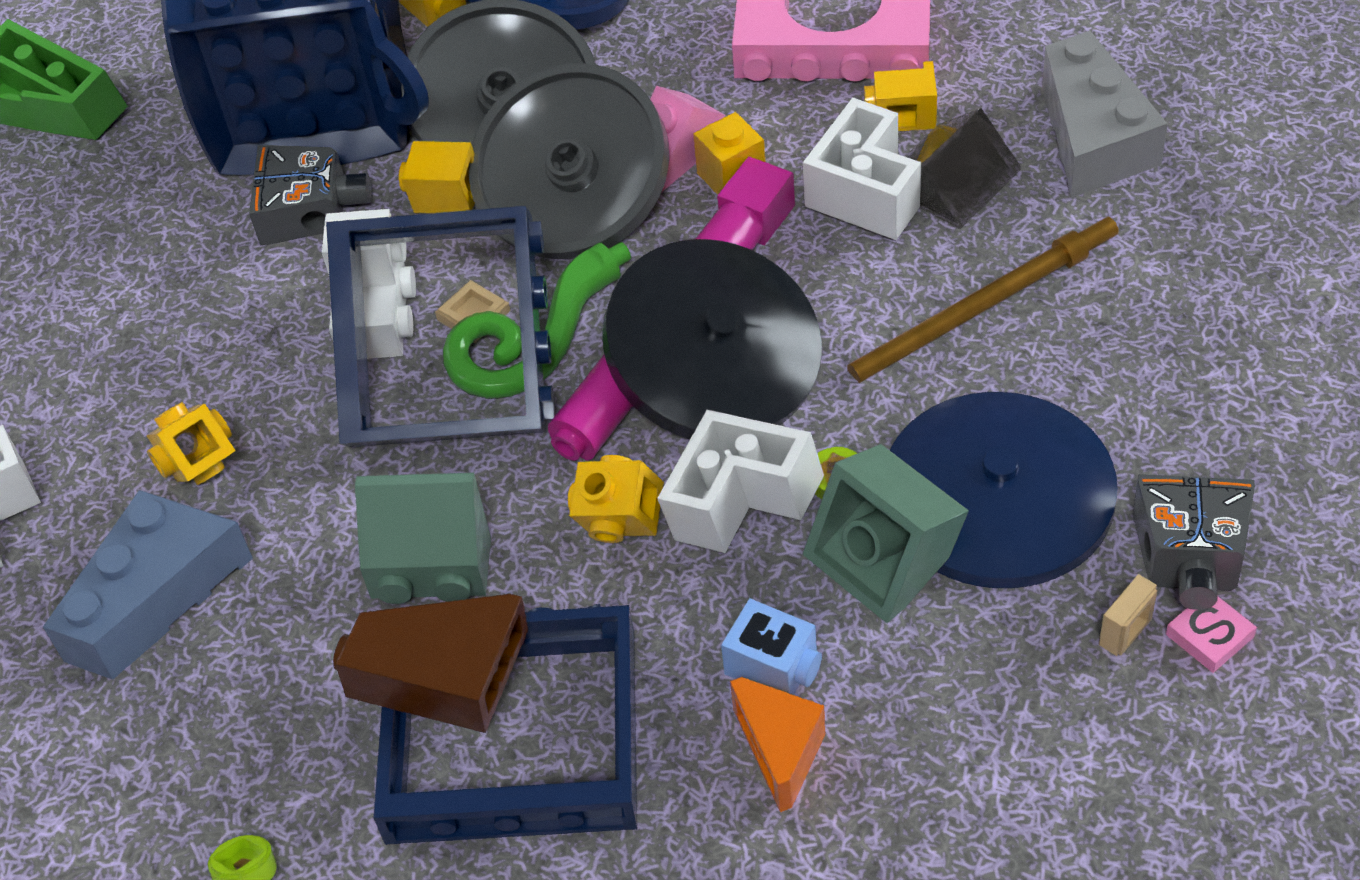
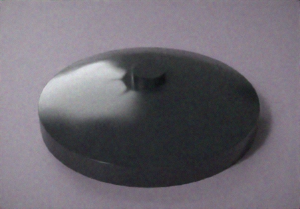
[602,239,822,439]

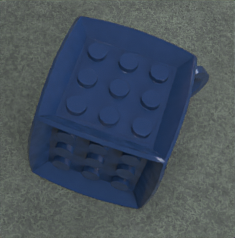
[161,0,429,175]

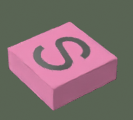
[1166,596,1257,673]

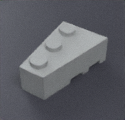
[1042,30,1168,198]

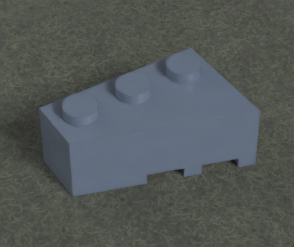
[43,490,253,680]

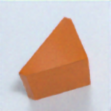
[730,677,826,812]

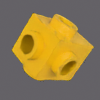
[146,402,236,485]
[568,455,664,543]

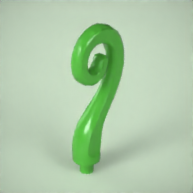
[443,242,631,399]

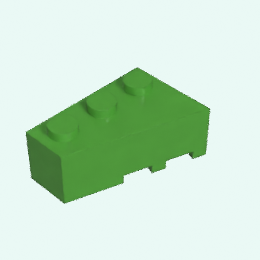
[0,19,128,140]

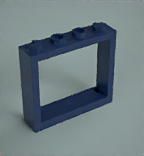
[326,206,555,447]
[373,604,637,845]

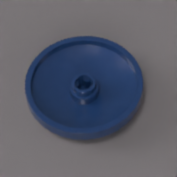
[890,392,1118,588]

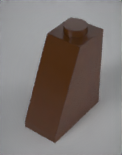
[333,594,528,733]

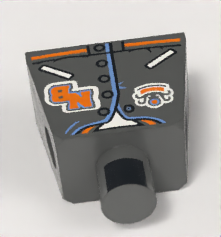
[249,145,372,246]
[1133,474,1255,610]

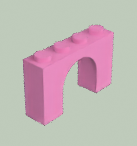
[732,0,930,81]

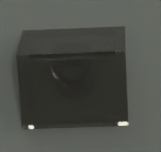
[904,108,1021,229]

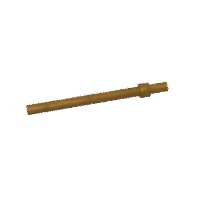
[847,216,1119,383]

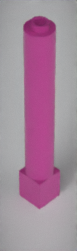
[548,156,795,461]

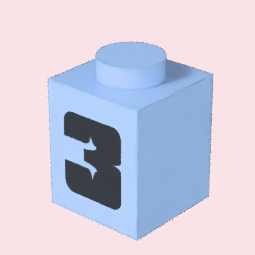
[721,598,822,695]

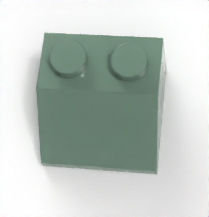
[802,444,969,623]
[355,473,491,604]

